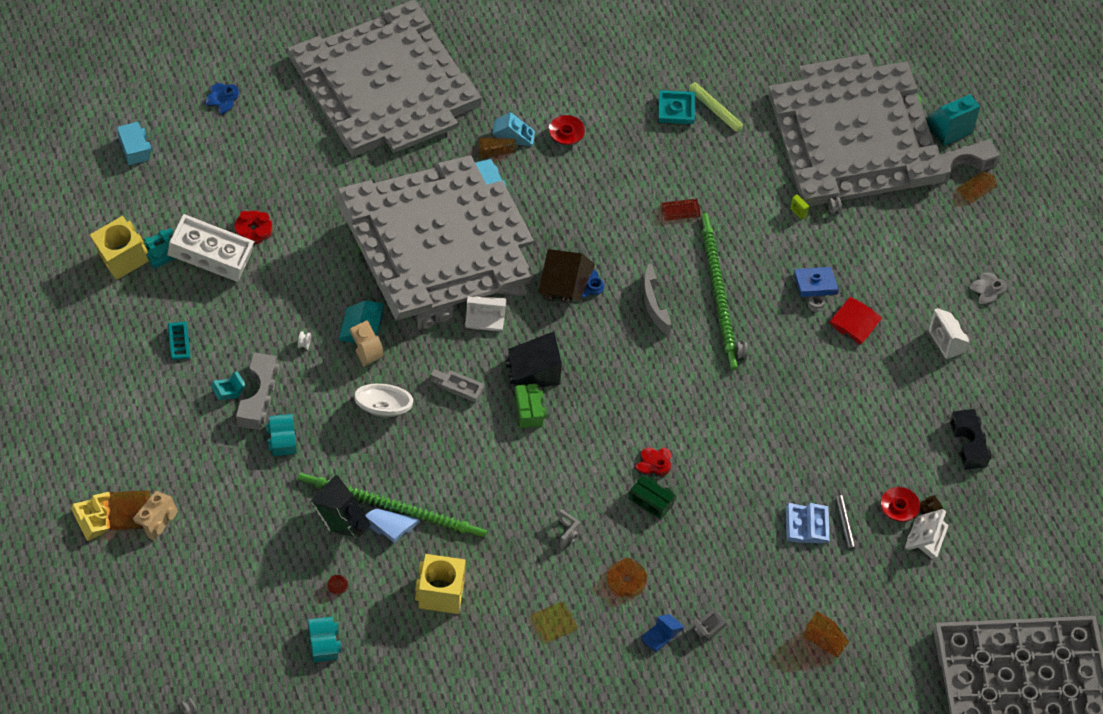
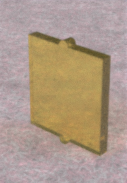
[531,601,578,643]

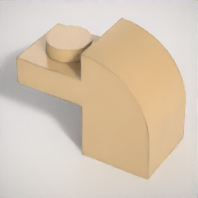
[349,320,383,367]

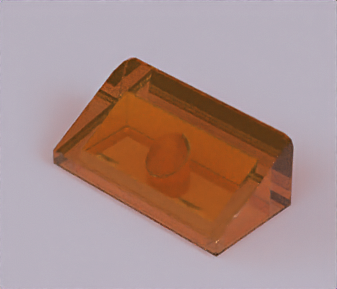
[957,171,997,203]

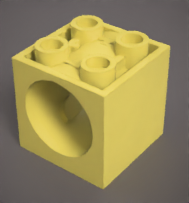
[90,216,149,280]
[415,554,466,614]

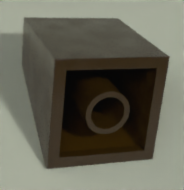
[538,249,595,304]

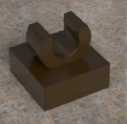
[920,495,945,515]

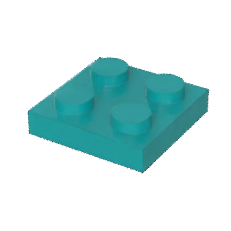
[658,90,695,124]

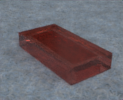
[661,198,701,221]

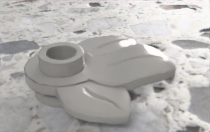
[969,272,1007,304]

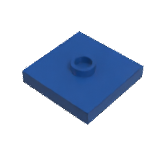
[794,267,838,297]

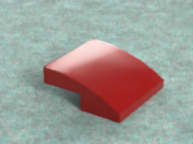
[828,297,882,345]

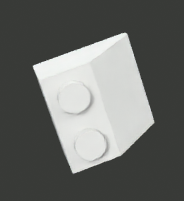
[928,308,969,359]

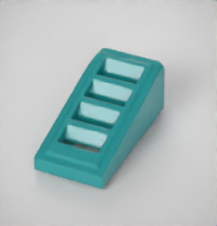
[168,321,191,360]

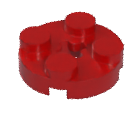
[235,211,272,244]

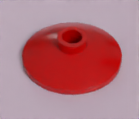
[549,115,585,145]
[881,487,920,522]

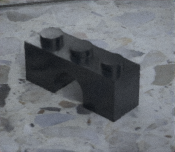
[950,409,992,470]

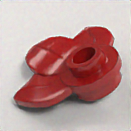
[635,447,672,476]

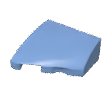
[366,509,420,543]

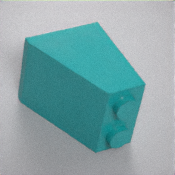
[925,94,980,146]

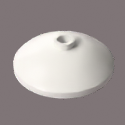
[355,384,413,418]

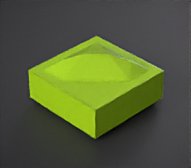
[790,194,809,220]

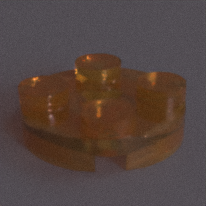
[607,558,648,598]

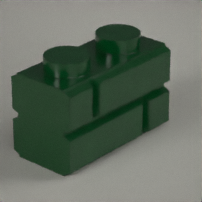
[629,475,675,520]

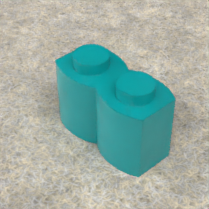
[266,414,297,456]
[308,616,342,663]

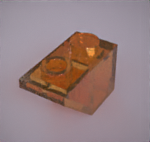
[803,611,849,658]

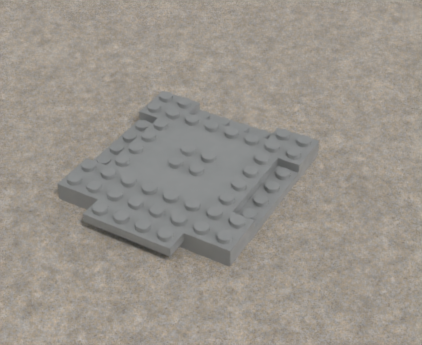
[288,0,482,157]
[769,54,947,206]
[335,155,534,321]
[934,616,1103,714]

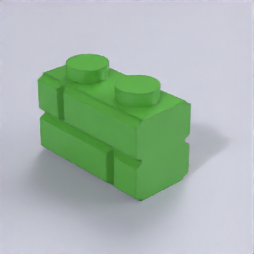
[514,384,547,428]

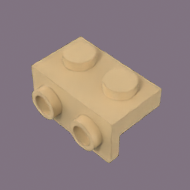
[133,491,178,541]

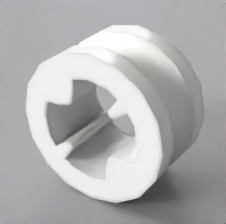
[298,331,311,350]

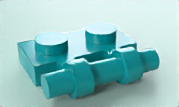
[143,228,176,269]

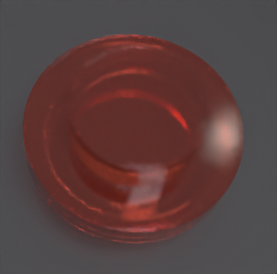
[327,575,348,595]

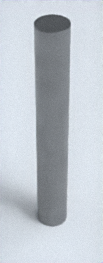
[836,495,856,550]

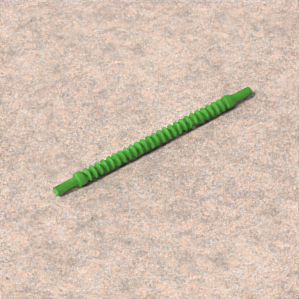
[701,213,738,370]
[298,472,488,538]

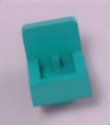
[211,372,245,400]

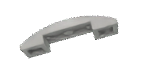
[643,264,672,335]

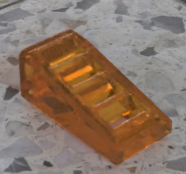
[479,138,516,159]

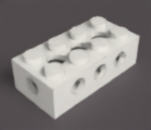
[167,214,254,282]

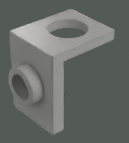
[558,509,580,549]

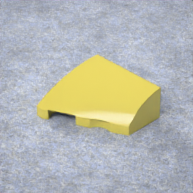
[71,492,110,541]

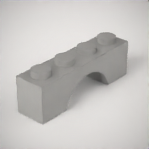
[932,139,1000,186]
[236,352,280,430]

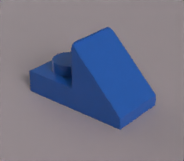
[641,614,684,653]

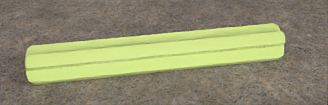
[689,82,743,132]

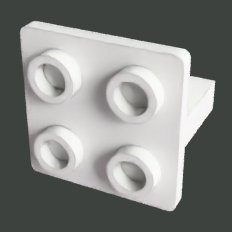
[465,296,506,332]
[905,509,949,559]

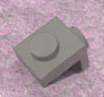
[693,608,728,640]

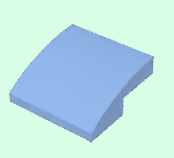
[786,503,830,543]

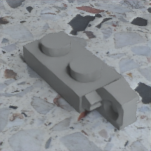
[430,369,484,403]

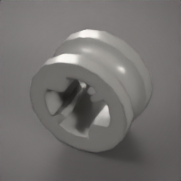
[828,197,842,214]
[808,296,826,312]
[736,342,748,359]
[181,698,199,714]

